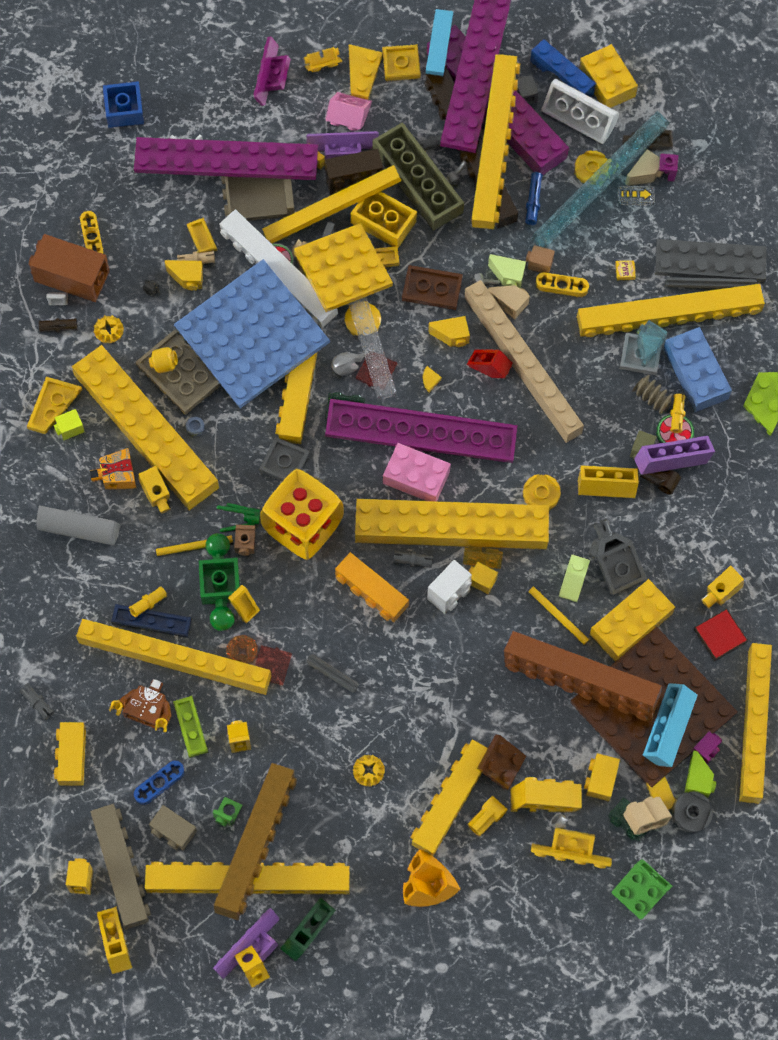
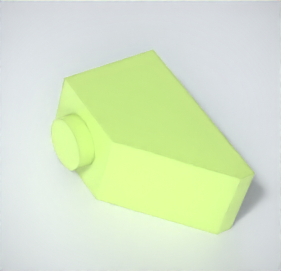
[488,254,526,288]
[559,555,590,602]

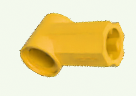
[468,796,508,837]

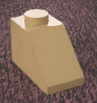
[625,150,664,186]
[488,285,530,319]

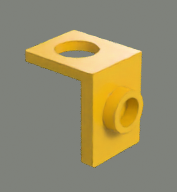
[235,945,270,988]

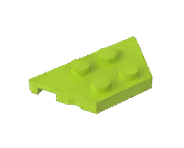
[743,372,778,436]

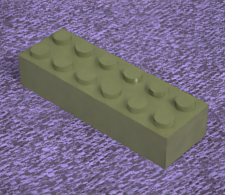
[373,122,464,231]

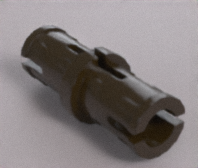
[39,318,77,333]

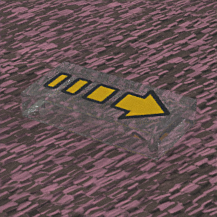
[618,186,655,205]

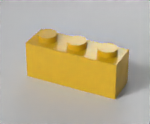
[578,465,639,498]
[54,722,86,786]

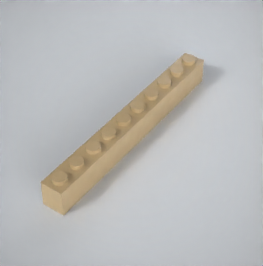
[464,280,584,443]

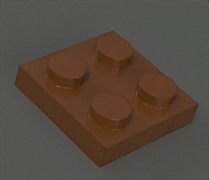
[477,734,526,790]

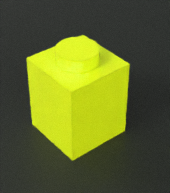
[54,409,85,440]

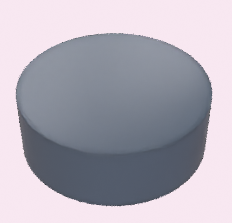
[185,417,205,437]

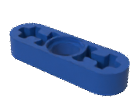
[134,761,185,805]

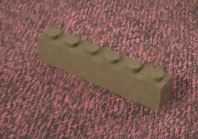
[90,804,151,929]

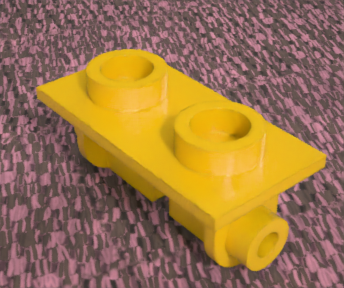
[304,47,342,72]

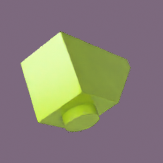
[685,751,716,798]

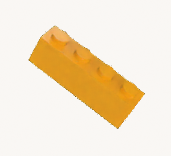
[335,552,409,622]

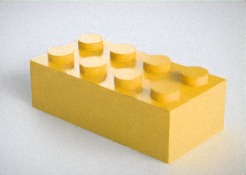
[589,579,675,662]

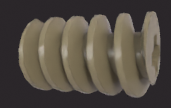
[632,375,673,415]

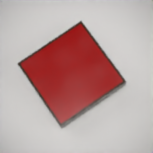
[693,609,748,661]

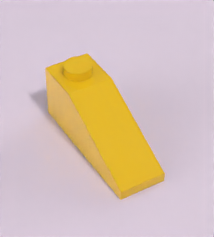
[97,907,132,974]

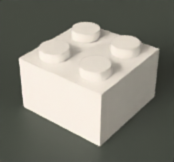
[427,560,472,614]

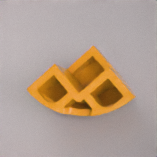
[403,849,460,907]

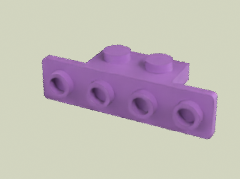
[306,131,379,159]
[214,908,279,979]

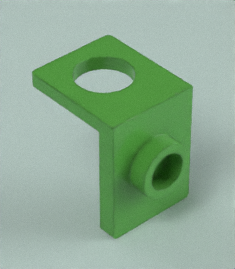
[213,797,242,827]

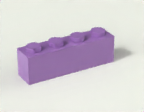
[634,436,715,475]

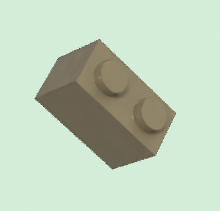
[149,805,197,851]

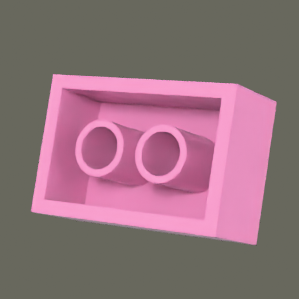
[383,443,451,502]

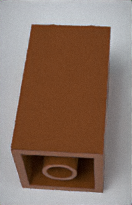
[29,234,110,302]

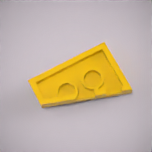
[349,44,383,100]
[27,377,82,434]

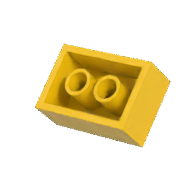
[579,44,638,108]
[351,191,417,248]

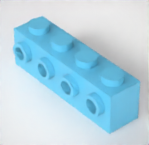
[643,683,697,767]

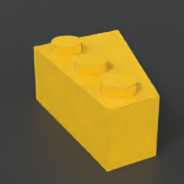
[510,777,582,812]

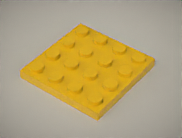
[294,223,393,312]

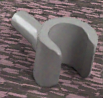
[447,161,467,185]
[473,273,500,285]

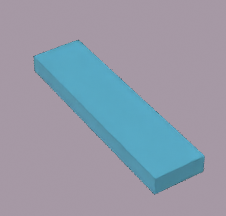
[426,9,453,76]

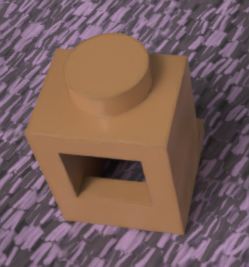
[234,525,256,556]

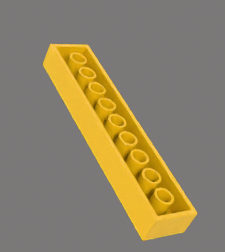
[72,345,219,511]
[355,499,549,549]

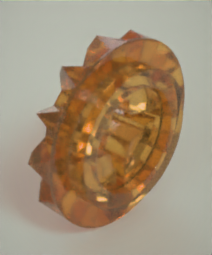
[226,635,258,664]

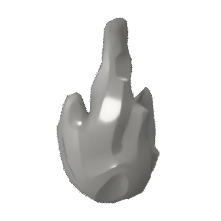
[331,350,368,376]

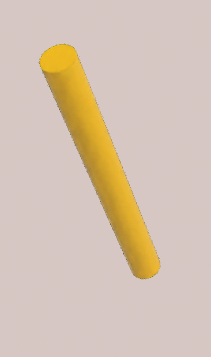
[156,535,233,556]
[529,586,590,645]

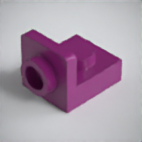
[659,153,678,181]

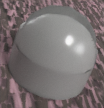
[550,812,568,829]

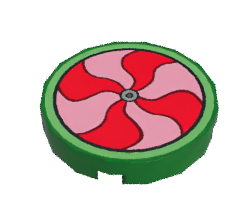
[656,415,694,443]

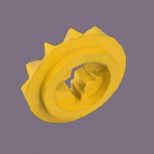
[94,315,124,343]
[353,755,385,786]

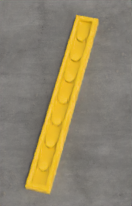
[262,165,401,244]

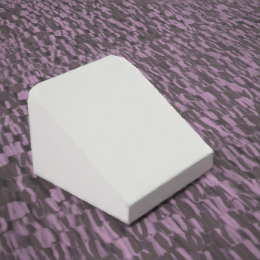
[47,293,68,305]

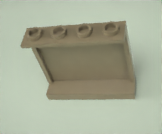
[221,176,295,221]

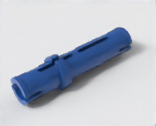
[525,172,542,225]

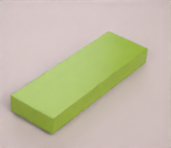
[173,696,208,758]

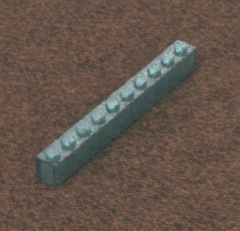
[531,110,670,248]

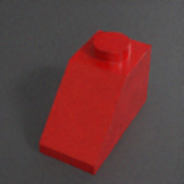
[467,349,513,378]

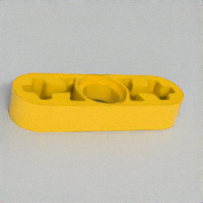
[80,211,104,254]
[535,272,589,297]

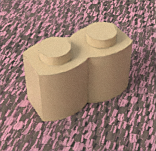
[623,796,672,835]

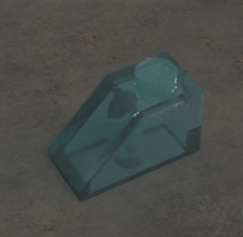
[637,320,668,367]

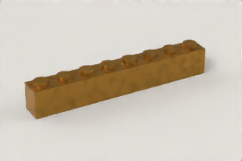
[214,763,297,920]

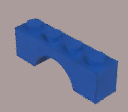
[530,39,596,97]

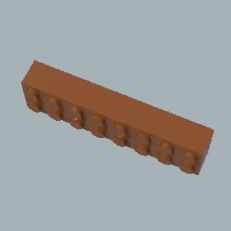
[504,631,662,721]

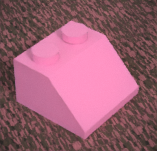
[326,92,372,131]

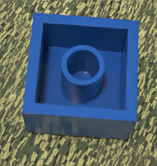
[103,81,144,128]

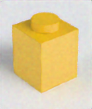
[468,562,498,594]

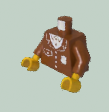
[109,679,171,732]

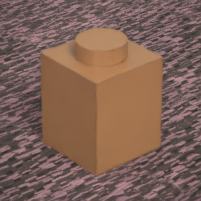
[526,245,555,273]

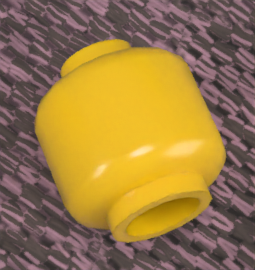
[149,347,178,373]

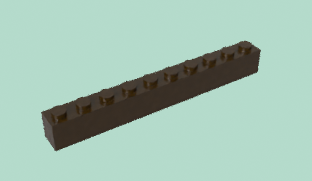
[424,66,518,229]

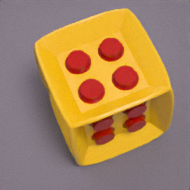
[260,469,344,560]

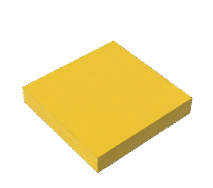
[382,45,421,81]

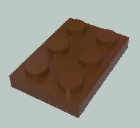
[402,265,463,310]

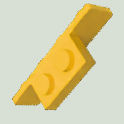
[531,828,612,868]

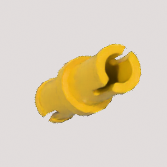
[670,394,686,433]
[129,587,167,617]

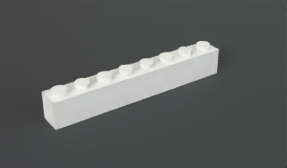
[219,209,338,328]

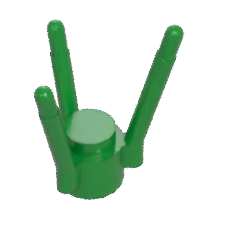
[216,503,260,532]

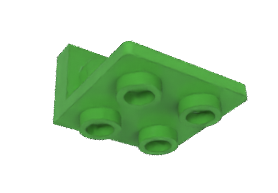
[612,859,672,920]

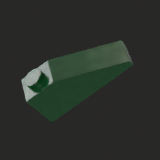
[280,897,336,962]

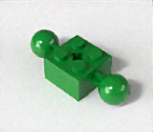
[199,533,240,631]

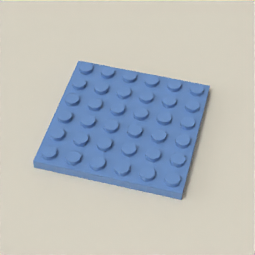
[174,259,330,408]

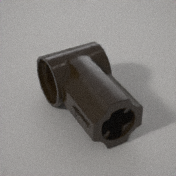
[640,470,681,495]

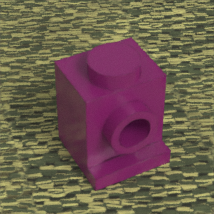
[692,731,722,765]

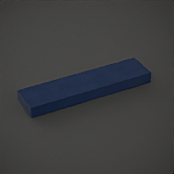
[111,604,192,638]

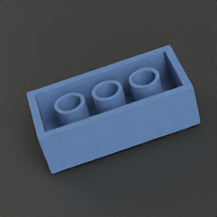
[663,327,732,412]

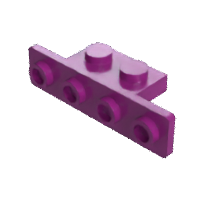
[254,37,291,106]

